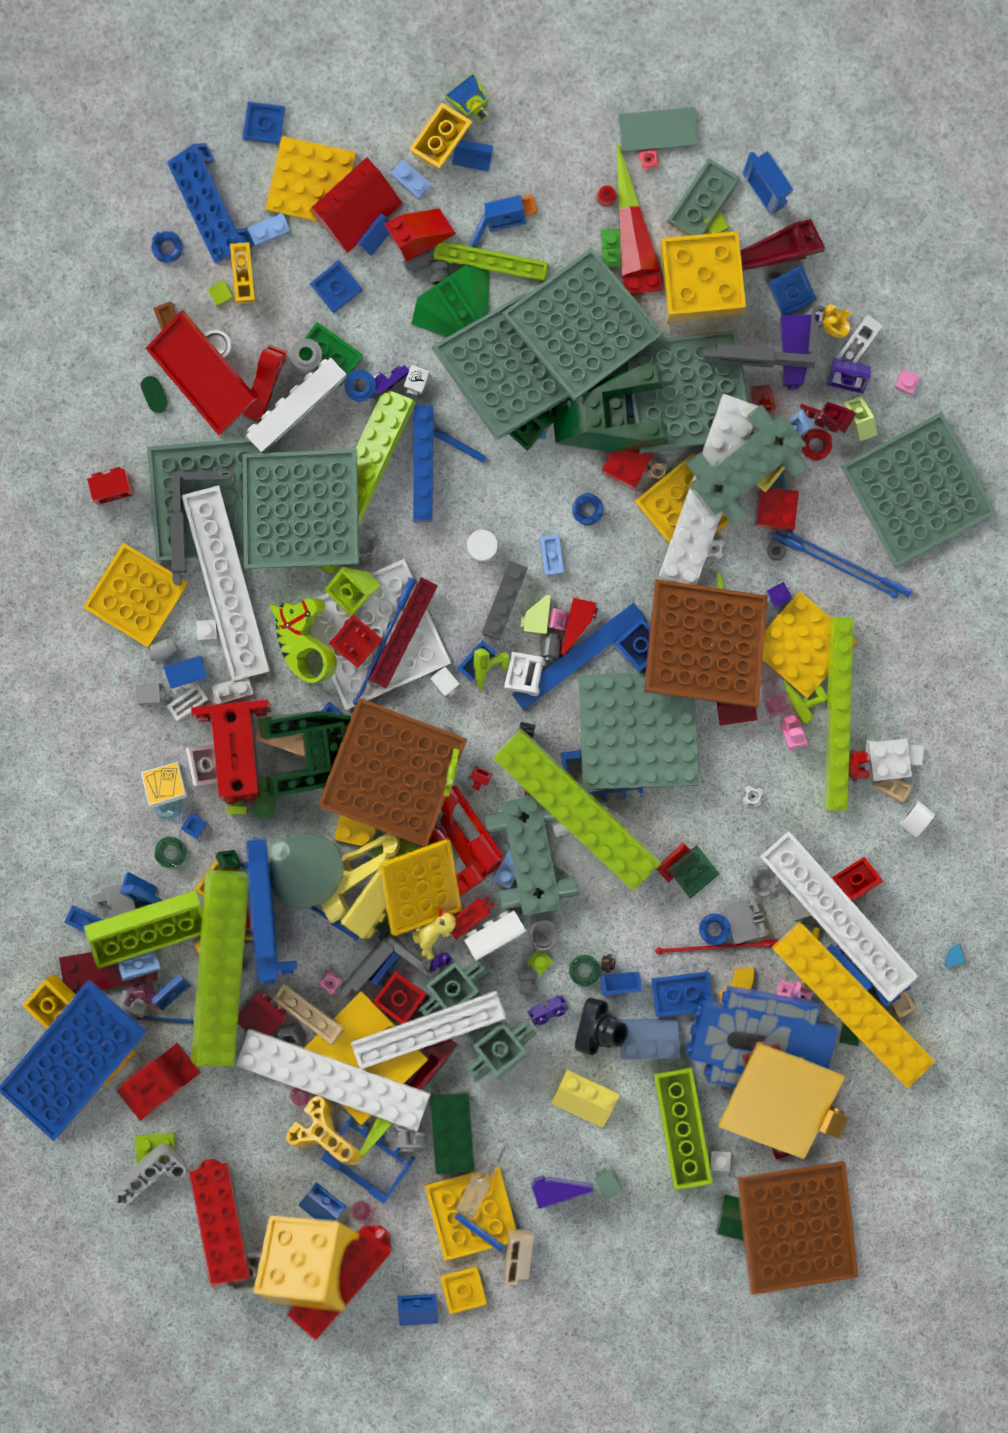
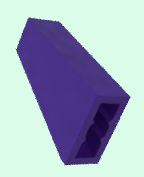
[779,314,819,390]

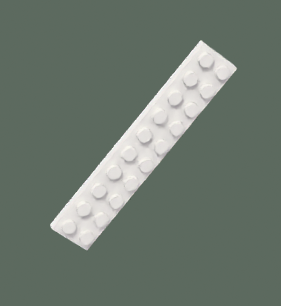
[658,394,758,585]
[182,486,270,681]
[760,831,918,1002]
[236,1029,430,1131]

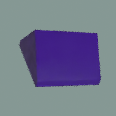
[827,358,871,394]

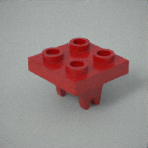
[329,615,383,669]

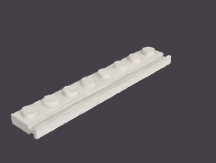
[351,991,506,1069]

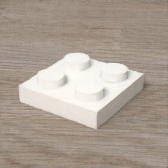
[868,739,912,781]

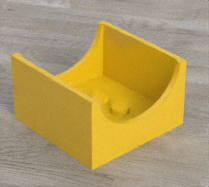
[659,231,746,322]
[254,1216,359,1311]

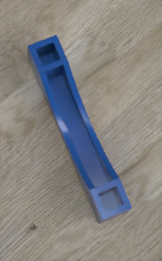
[413,405,433,522]

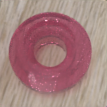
[290,1087,310,1106]
[351,1201,370,1220]

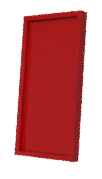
[145,310,257,435]

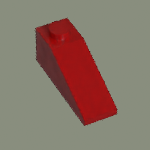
[560,598,598,656]

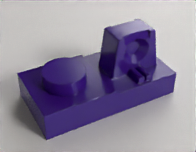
[373,365,409,396]

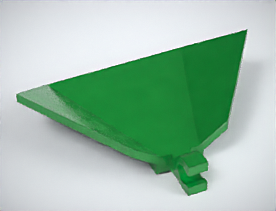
[411,266,490,337]

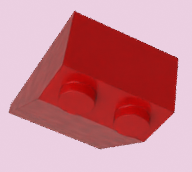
[385,208,456,262]

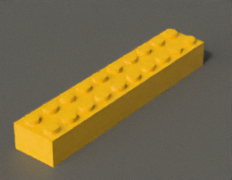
[771,921,936,1088]

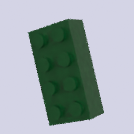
[430,1092,475,1174]

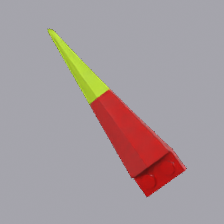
[617,144,663,296]

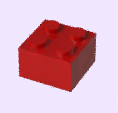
[601,449,654,491]
[87,467,134,505]
[755,488,799,531]
[372,970,427,1024]

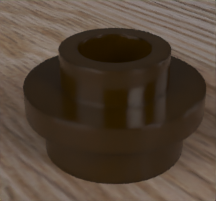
[601,954,616,973]

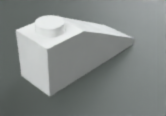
[831,315,883,365]

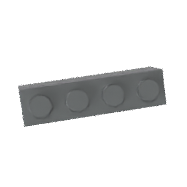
[482,561,528,640]

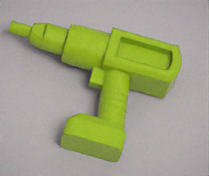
[474,648,509,693]
[783,681,828,724]

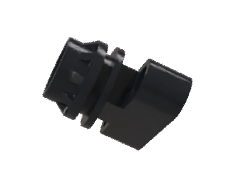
[575,997,628,1056]

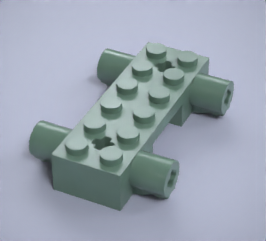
[686,405,808,525]
[484,796,578,916]
[418,959,537,1082]

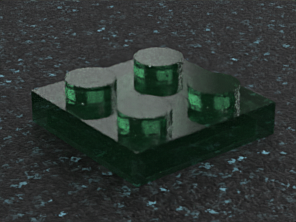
[667,845,720,899]

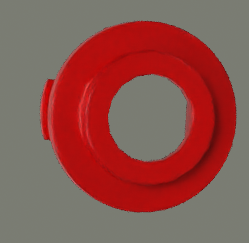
[801,428,833,461]
[849,750,870,782]

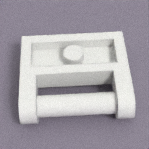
[504,652,546,696]

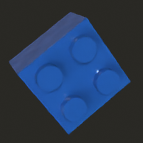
[613,618,650,673]

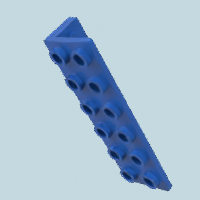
[167,143,255,264]

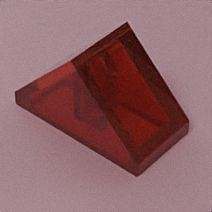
[751,384,776,414]

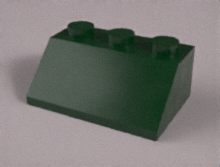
[509,411,557,451]
[716,1194,744,1241]

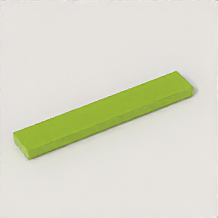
[432,241,548,282]

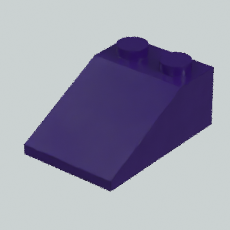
[531,1175,594,1209]

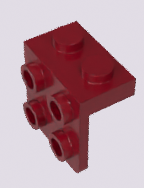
[799,402,856,433]
[237,991,288,1036]

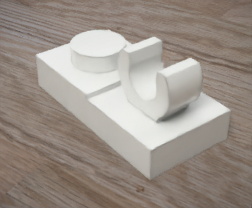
[211,677,254,705]

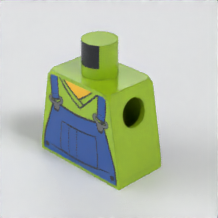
[445,73,489,122]

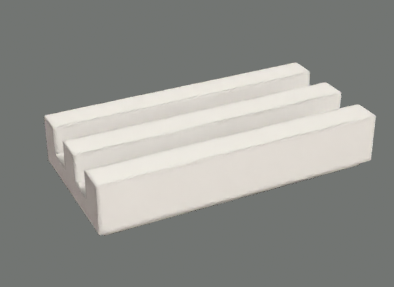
[167,684,209,722]

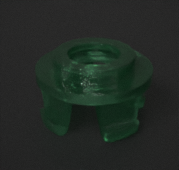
[154,837,187,868]
[569,955,600,987]

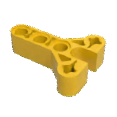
[286,1096,361,1166]

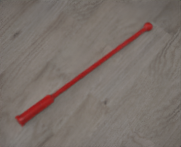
[655,939,780,955]

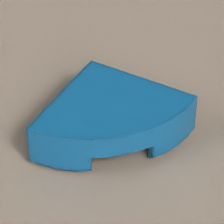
[770,473,788,490]
[945,944,965,968]

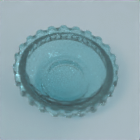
[152,798,184,820]

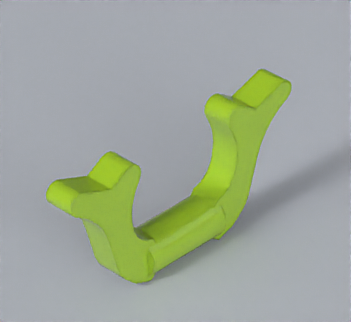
[443,749,459,797]

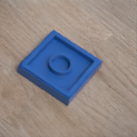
[242,101,286,145]
[309,260,363,314]
[767,266,817,316]

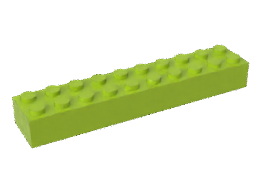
[493,728,660,892]
[191,870,249,1066]

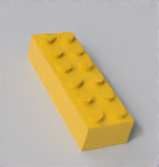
[22,973,137,1086]

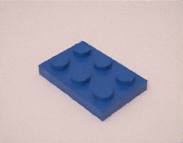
[651,971,712,1017]

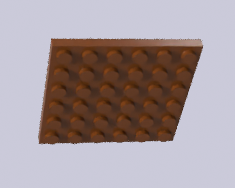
[644,579,768,708]
[318,698,467,847]
[737,1161,858,1295]

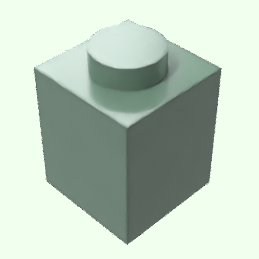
[594,1168,622,1200]

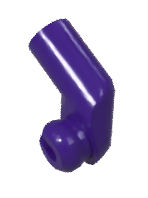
[429,953,452,977]

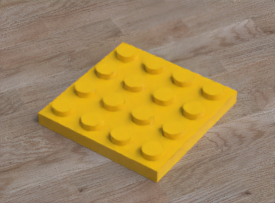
[265,136,356,222]
[634,453,730,544]
[83,543,189,648]
[763,591,857,698]
[379,839,462,936]
[424,1165,516,1261]

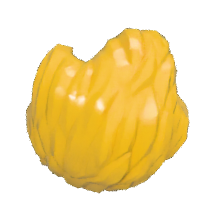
[822,304,851,338]

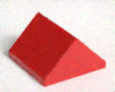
[832,857,883,902]

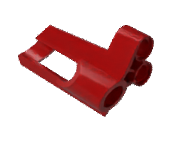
[440,786,504,896]

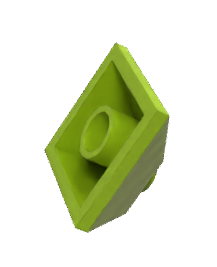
[324,567,381,617]

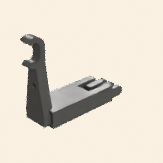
[340,933,440,997]

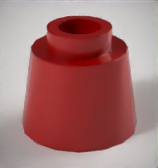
[596,185,617,207]
[429,826,452,845]

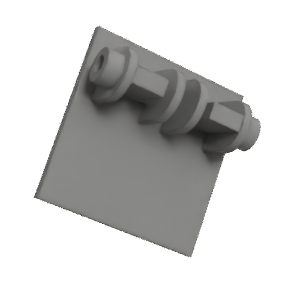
[724,897,771,944]

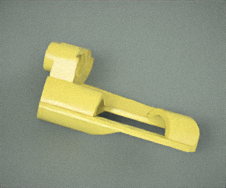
[321,833,401,923]

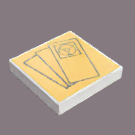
[141,762,187,808]

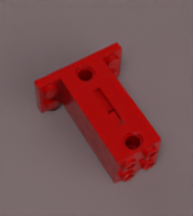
[191,699,272,804]
[117,1042,201,1121]

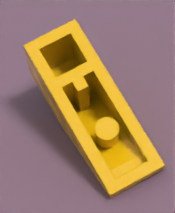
[230,242,255,304]

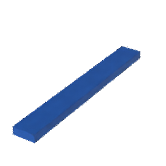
[512,602,645,710]

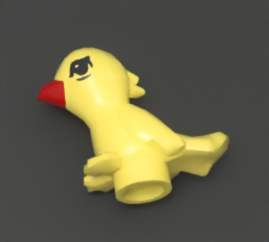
[413,908,456,960]

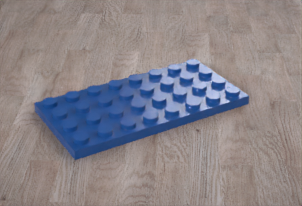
[0,980,147,1141]

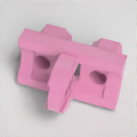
[780,715,808,751]
[776,980,813,1000]

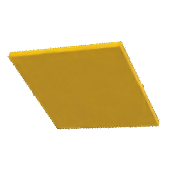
[305,991,428,1125]
[718,1042,845,1159]

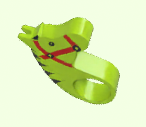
[269,598,337,683]

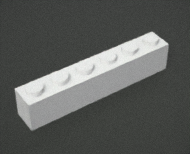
[246,358,347,453]

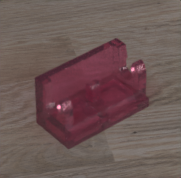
[763,691,789,718]

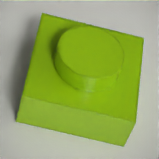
[227,802,248,814]
[527,950,554,975]

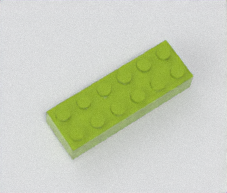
[84,890,203,969]
[653,1067,712,1190]

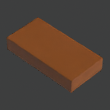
[153,301,176,330]

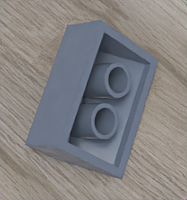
[620,1018,680,1059]

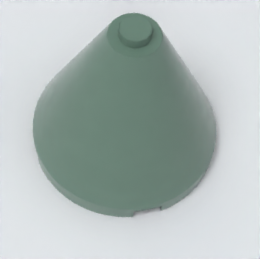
[270,833,344,909]

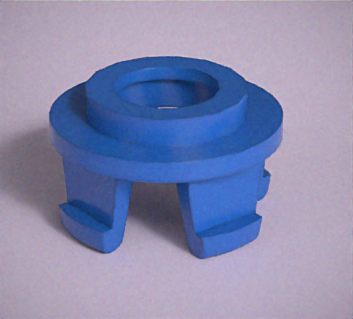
[151,231,183,263]
[344,370,376,402]
[572,493,604,525]
[699,913,731,945]

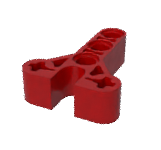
[243,345,288,423]

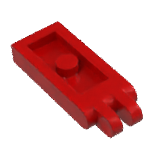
[451,896,494,940]

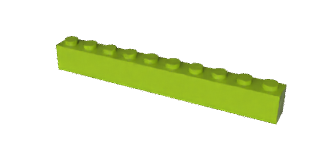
[824,617,854,811]

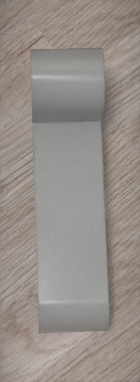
[112,1144,187,1207]

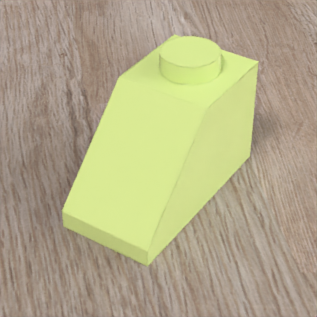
[844,396,878,441]
[520,595,551,635]

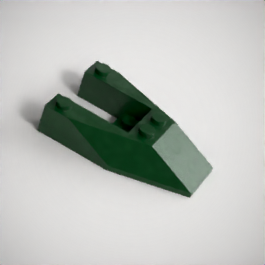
[552,364,669,453]
[258,711,352,797]

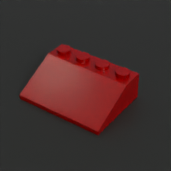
[309,157,403,254]

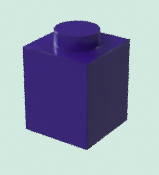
[765,581,793,609]

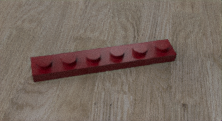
[369,577,438,689]

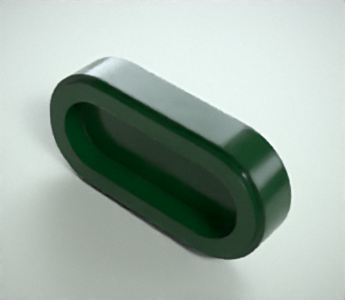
[141,376,168,413]

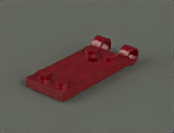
[59,952,158,994]

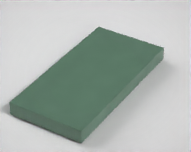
[619,107,698,153]
[667,158,740,236]

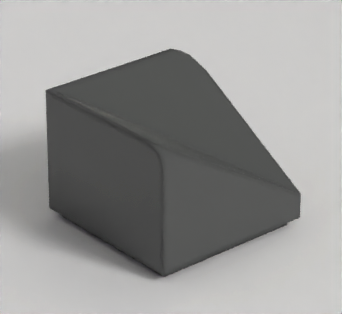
[277,1022,306,1046]

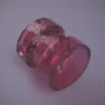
[127,984,154,1003]

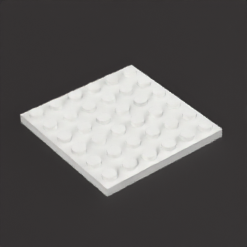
[311,559,451,710]

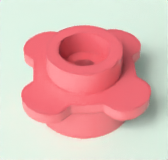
[639,149,659,170]

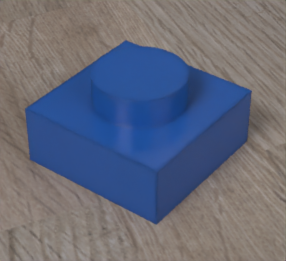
[181,813,208,839]

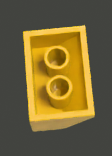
[409,103,473,169]

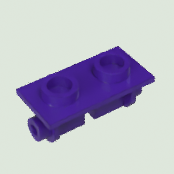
[528,995,569,1026]

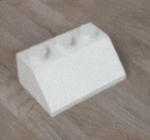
[464,909,526,960]

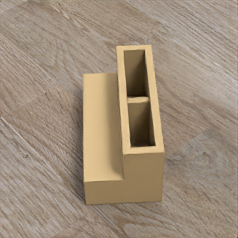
[503,1229,534,1285]

